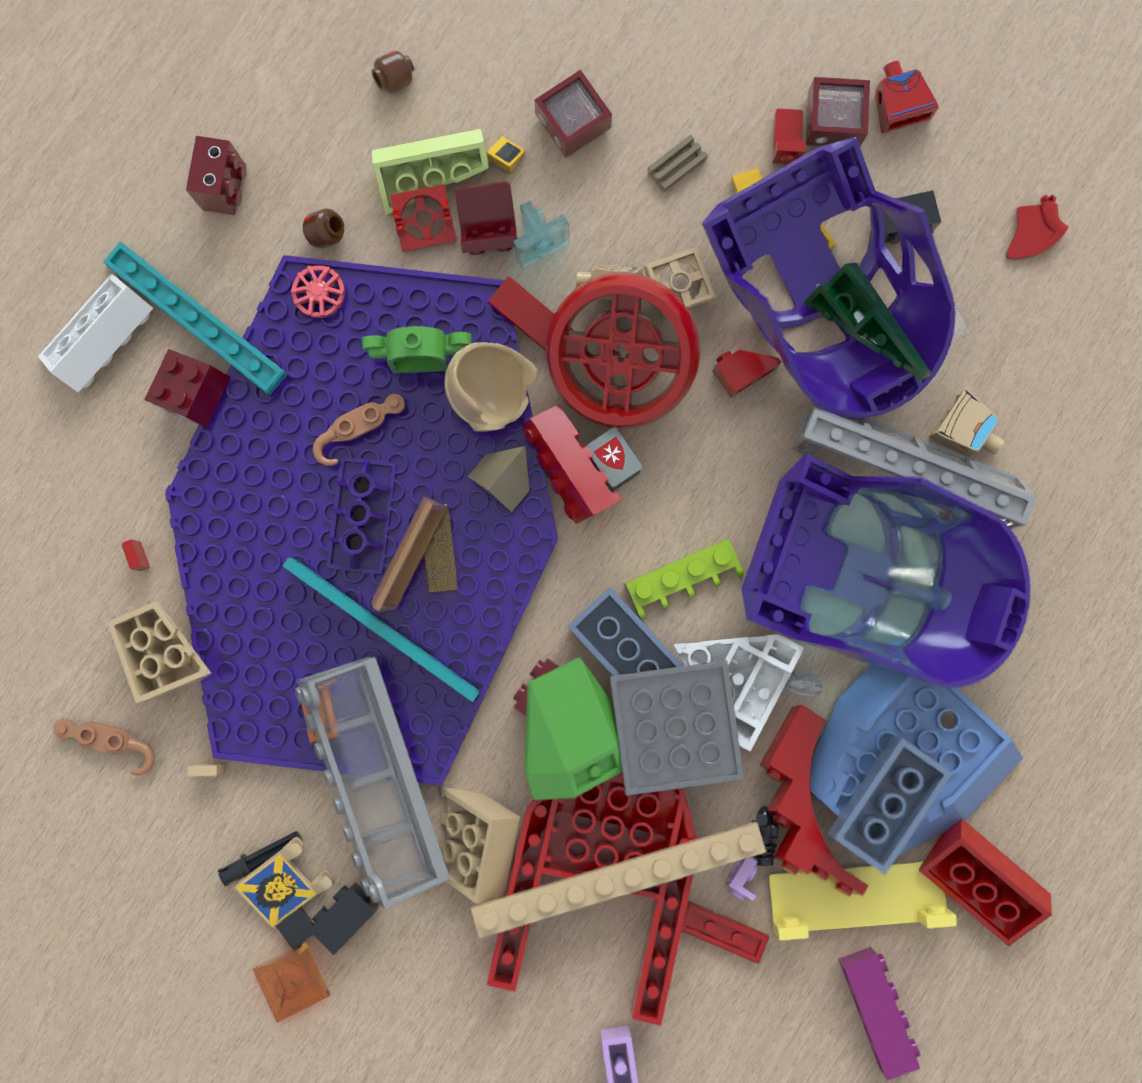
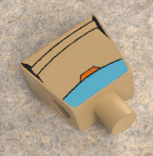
[928,388,1004,456]

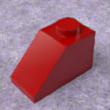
[713,349,782,398]

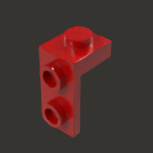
[772,108,806,165]

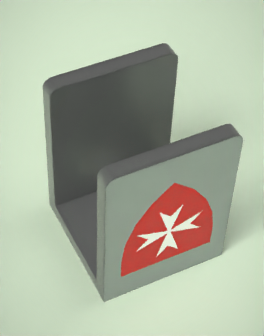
[586,427,642,492]

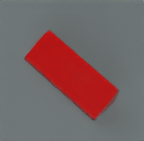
[487,276,573,351]

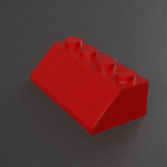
[919,819,1052,947]

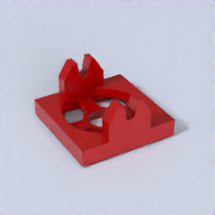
[390,184,457,251]

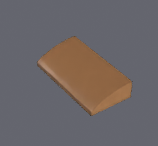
[371,497,447,611]

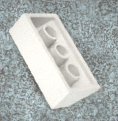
[38,274,153,393]

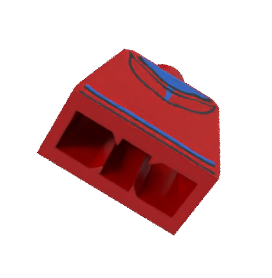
[875,61,939,134]

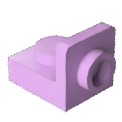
[726,856,757,901]

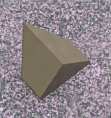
[468,446,530,512]

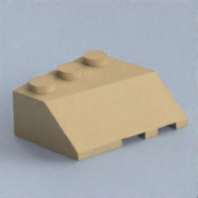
[107,601,212,704]
[440,786,520,904]

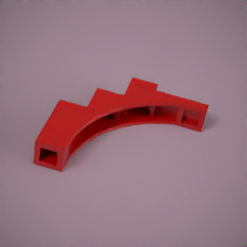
[760,705,869,897]

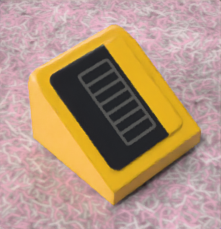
[487,136,525,174]

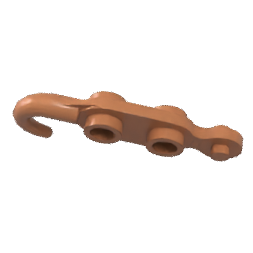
[313,394,405,466]
[53,719,155,775]

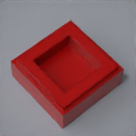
[121,539,150,571]

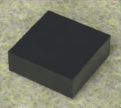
[276,906,314,949]

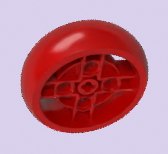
[545,273,700,428]

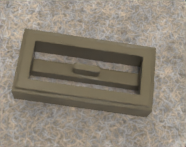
[647,134,708,192]

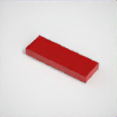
[682,901,769,964]

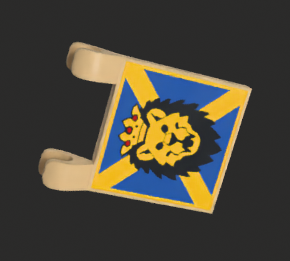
[234,837,333,928]

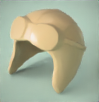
[445,342,538,432]

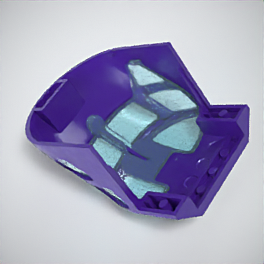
[741,454,1030,687]

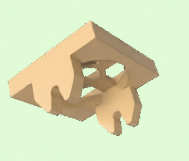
[644,246,717,319]

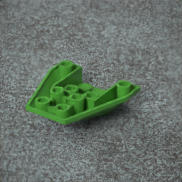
[524,658,623,800]

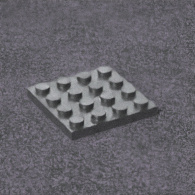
[610,660,744,796]

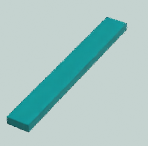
[103,241,287,395]
[283,558,480,702]

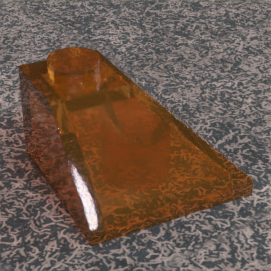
[252,942,331,1023]

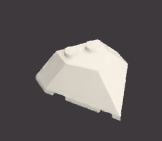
[674,634,804,751]

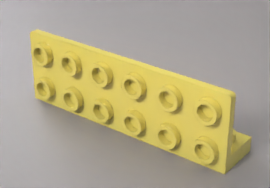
[768,861,957,941]

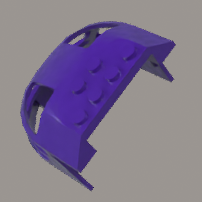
[701,137,955,418]

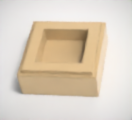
[188,763,225,778]

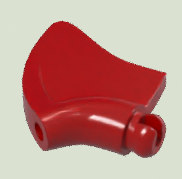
[1005,194,1069,259]

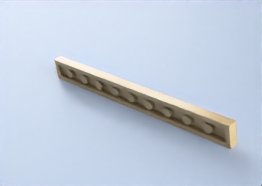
[471,822,766,938]

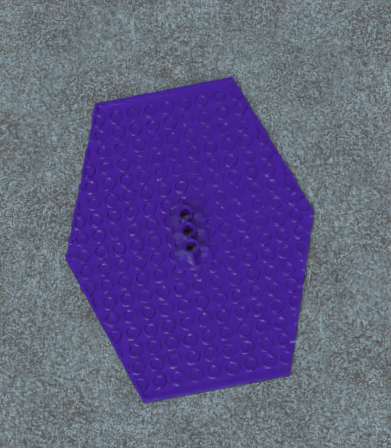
[165,255,558,785]

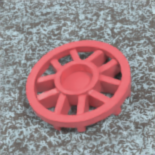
[291,266,345,318]

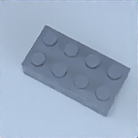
[567,587,683,676]
[827,736,953,874]

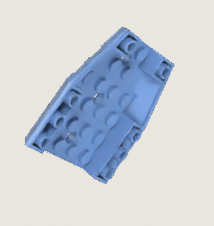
[810,638,1023,856]

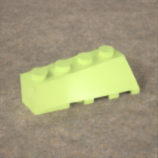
[372,129,489,215]

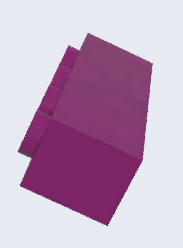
[838,947,921,1081]

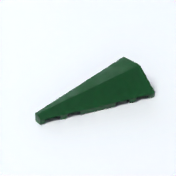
[804,262,932,381]

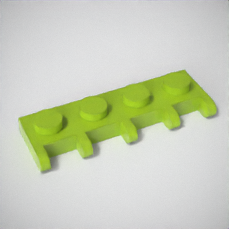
[625,538,744,619]

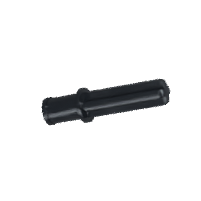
[218,831,303,886]

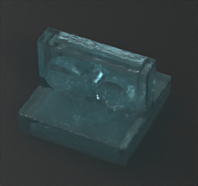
[514,201,570,268]

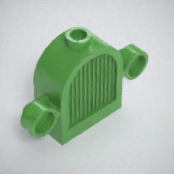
[362,326,472,374]

